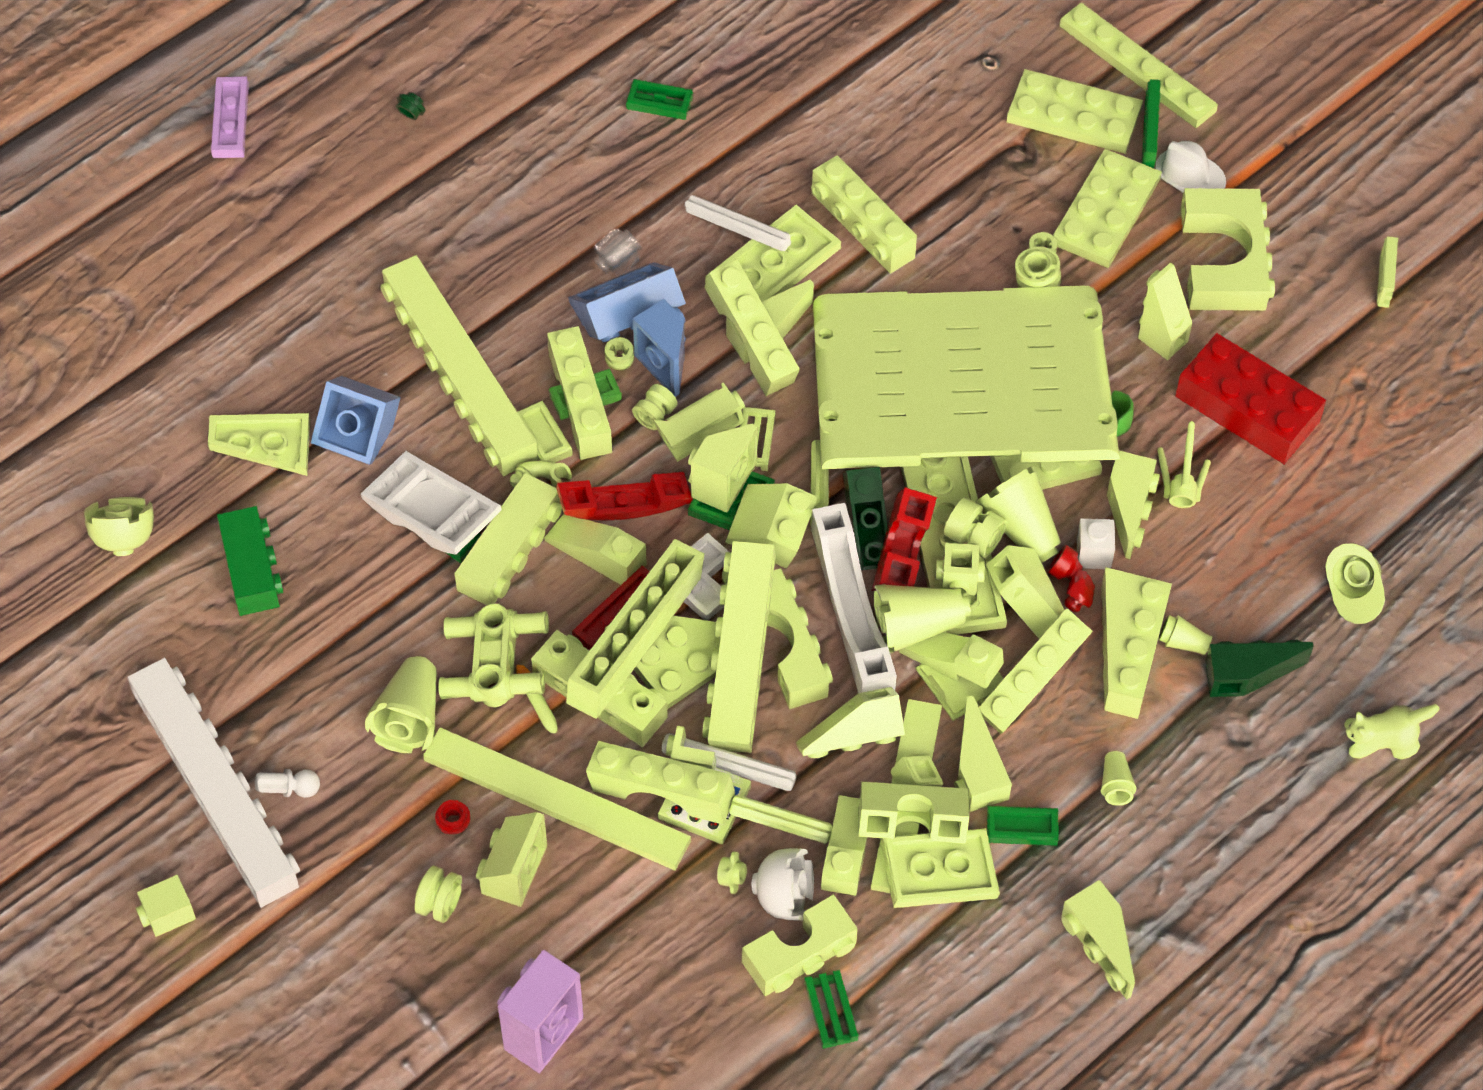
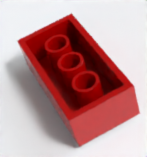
[1175,333,1326,465]

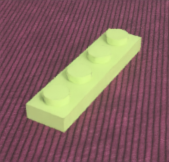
[979,609,1093,734]

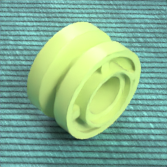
[1015,247,1061,288]
[415,865,462,923]

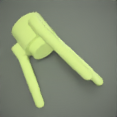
[1157,421,1211,508]

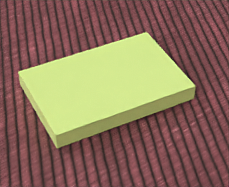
[881,828,1000,908]

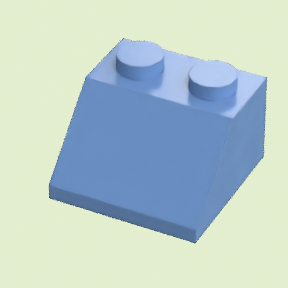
[633,298,686,397]
[311,376,401,465]

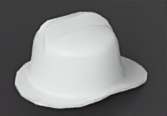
[1156,141,1226,193]

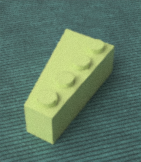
[1101,567,1172,719]

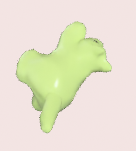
[1344,704,1439,759]

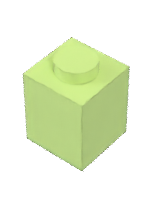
[135,875,196,937]

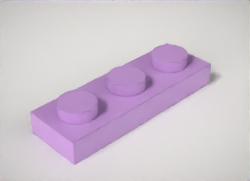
[211,77,249,158]

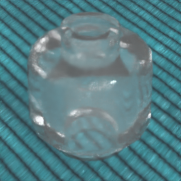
[594,229,642,276]

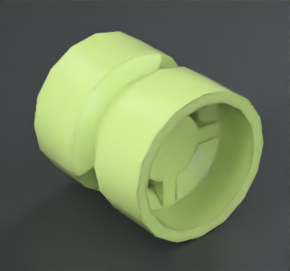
[944,497,1007,558]

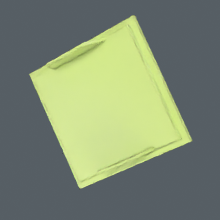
[915,664,1004,720]

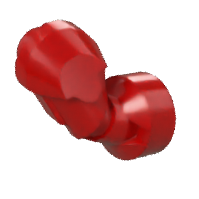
[1047,544,1095,613]

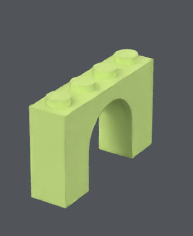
[1180,188,1275,310]

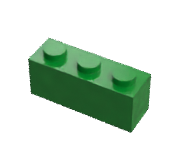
[217,506,284,616]

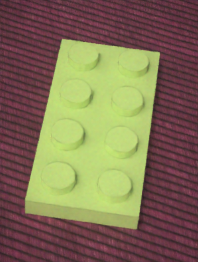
[1007,69,1143,154]
[1053,149,1162,268]
[705,205,841,301]

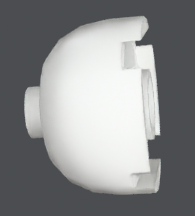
[752,848,814,920]

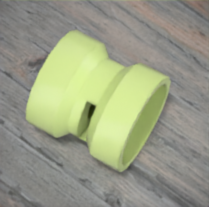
[632,384,678,430]

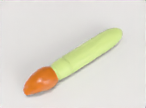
[516,665,558,734]

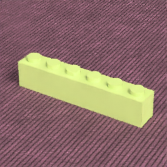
[566,539,704,719]
[703,541,776,753]

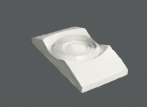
[361,451,502,554]

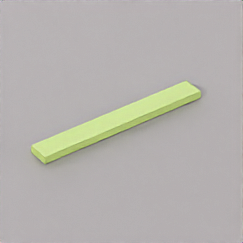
[423,728,691,870]

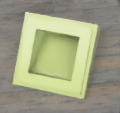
[891,755,944,787]

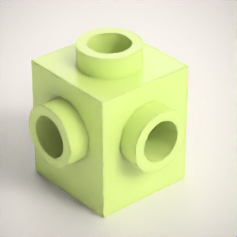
[936,543,985,596]

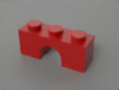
[871,487,937,591]

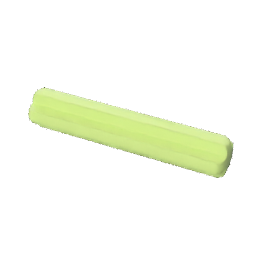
[810,439,829,525]
[729,795,833,844]

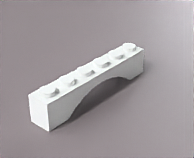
[811,503,897,693]

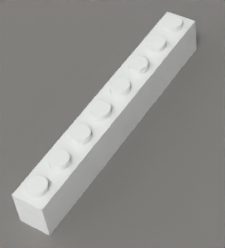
[128,658,300,908]

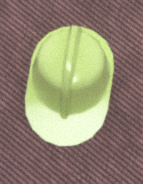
[1325,543,1385,624]

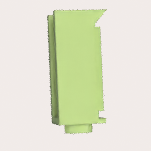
[654,382,745,462]

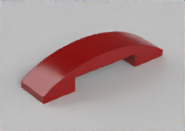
[556,472,692,521]

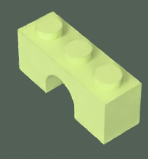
[858,782,969,844]
[742,895,858,996]

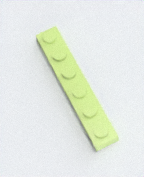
[1060,2,1218,128]

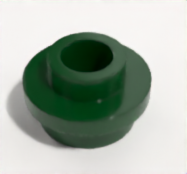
[395,92,426,120]

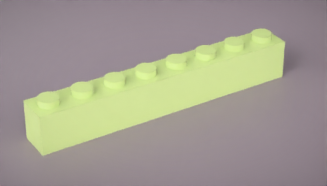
[380,255,538,476]

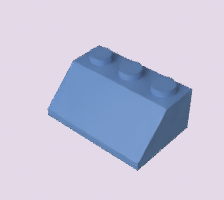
[568,262,686,342]

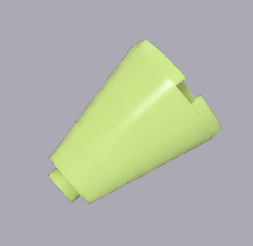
[975,466,1061,563]
[874,584,971,653]
[365,656,437,754]

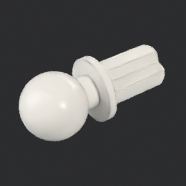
[255,769,320,798]

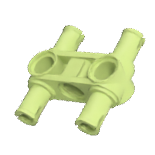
[439,603,549,707]

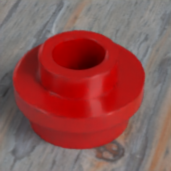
[435,800,471,835]

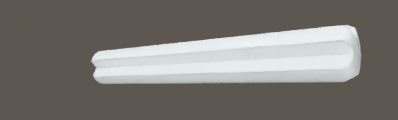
[685,195,791,251]
[662,733,796,791]

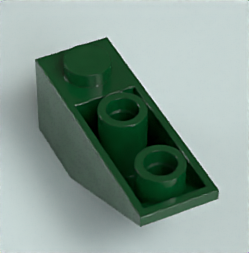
[843,467,888,571]
[1205,640,1314,697]

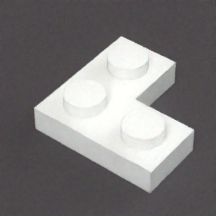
[684,533,729,621]

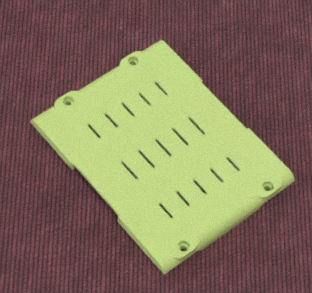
[813,286,1120,469]

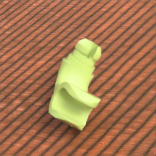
[510,460,572,488]

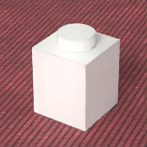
[1077,518,1115,569]

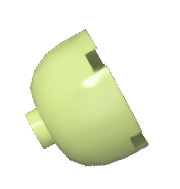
[84,497,154,556]

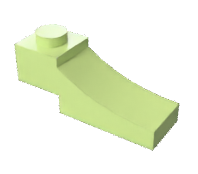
[899,632,1004,689]
[821,795,868,896]

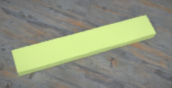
[871,699,942,893]

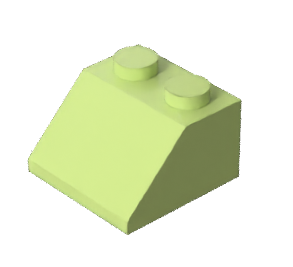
[688,423,758,513]
[725,483,818,569]
[476,812,547,907]

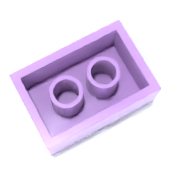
[497,949,584,1074]

